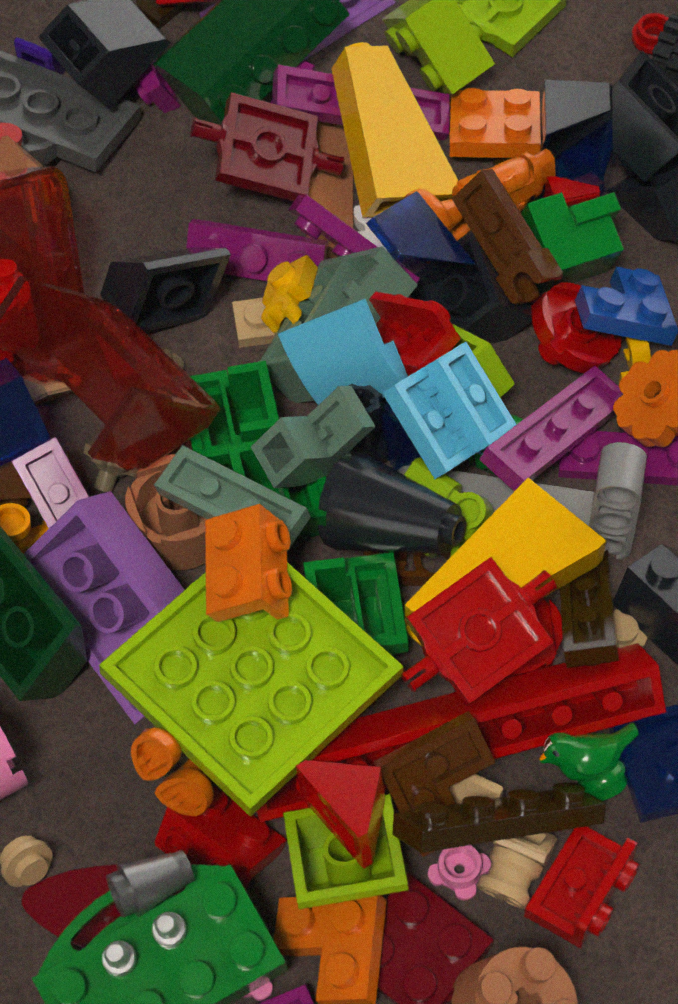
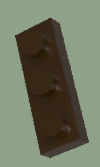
[560,550,619,668]

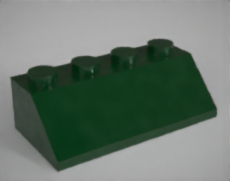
[153,0,350,125]
[0,526,87,701]

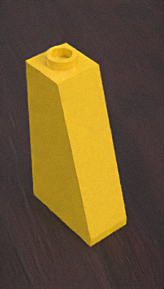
[331,42,458,217]
[405,478,606,646]

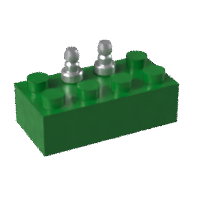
[32,864,288,1004]

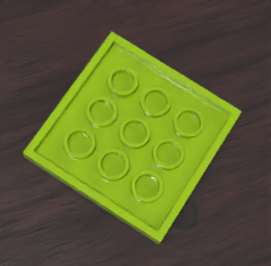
[99,562,404,817]

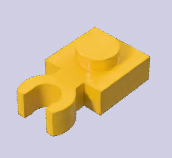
[261,255,318,333]

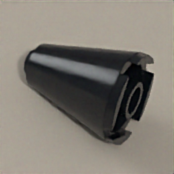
[318,451,466,554]

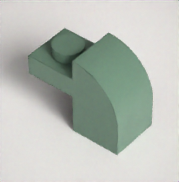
[251,386,376,488]

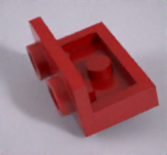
[369,291,461,376]
[154,786,287,891]
[524,826,640,949]

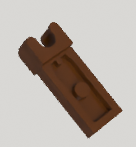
[451,169,563,305]

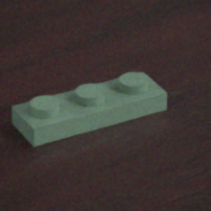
[154,445,311,551]

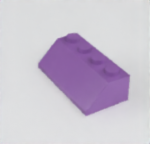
[24,491,185,725]

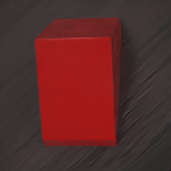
[296,760,385,869]

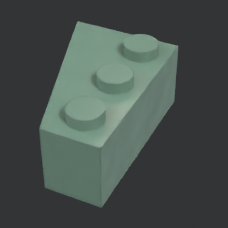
[260,246,418,403]

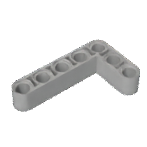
[398,442,647,560]

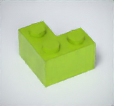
[382,0,495,94]

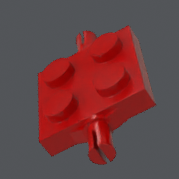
[401,557,557,706]

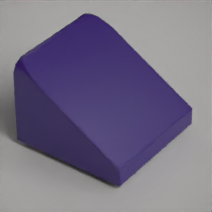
[14,37,66,75]

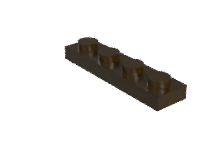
[392,783,606,853]

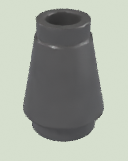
[106,850,194,917]

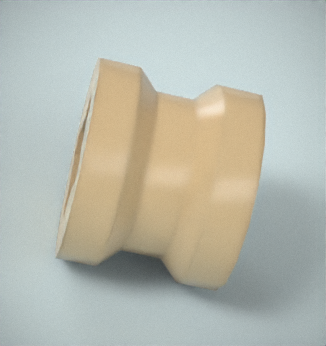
[476,846,543,909]

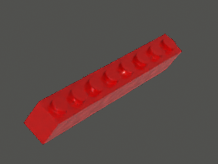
[256,643,666,823]

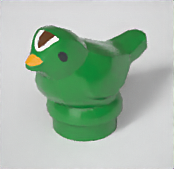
[539,723,639,801]

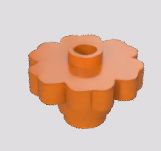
[613,350,678,447]

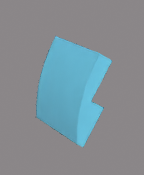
[278,299,408,405]
[382,342,517,479]

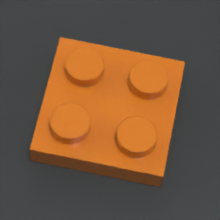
[449,88,541,158]

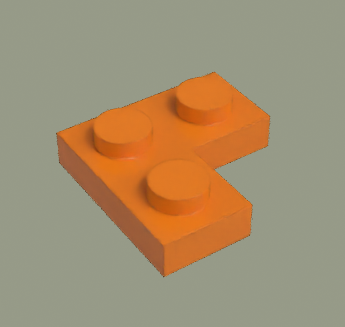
[273,895,387,1004]

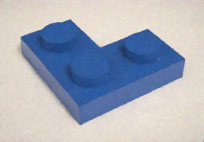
[575,266,678,346]

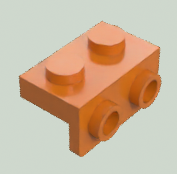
[205,504,292,622]

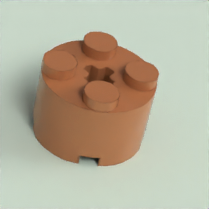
[125,454,206,570]
[452,947,578,1004]

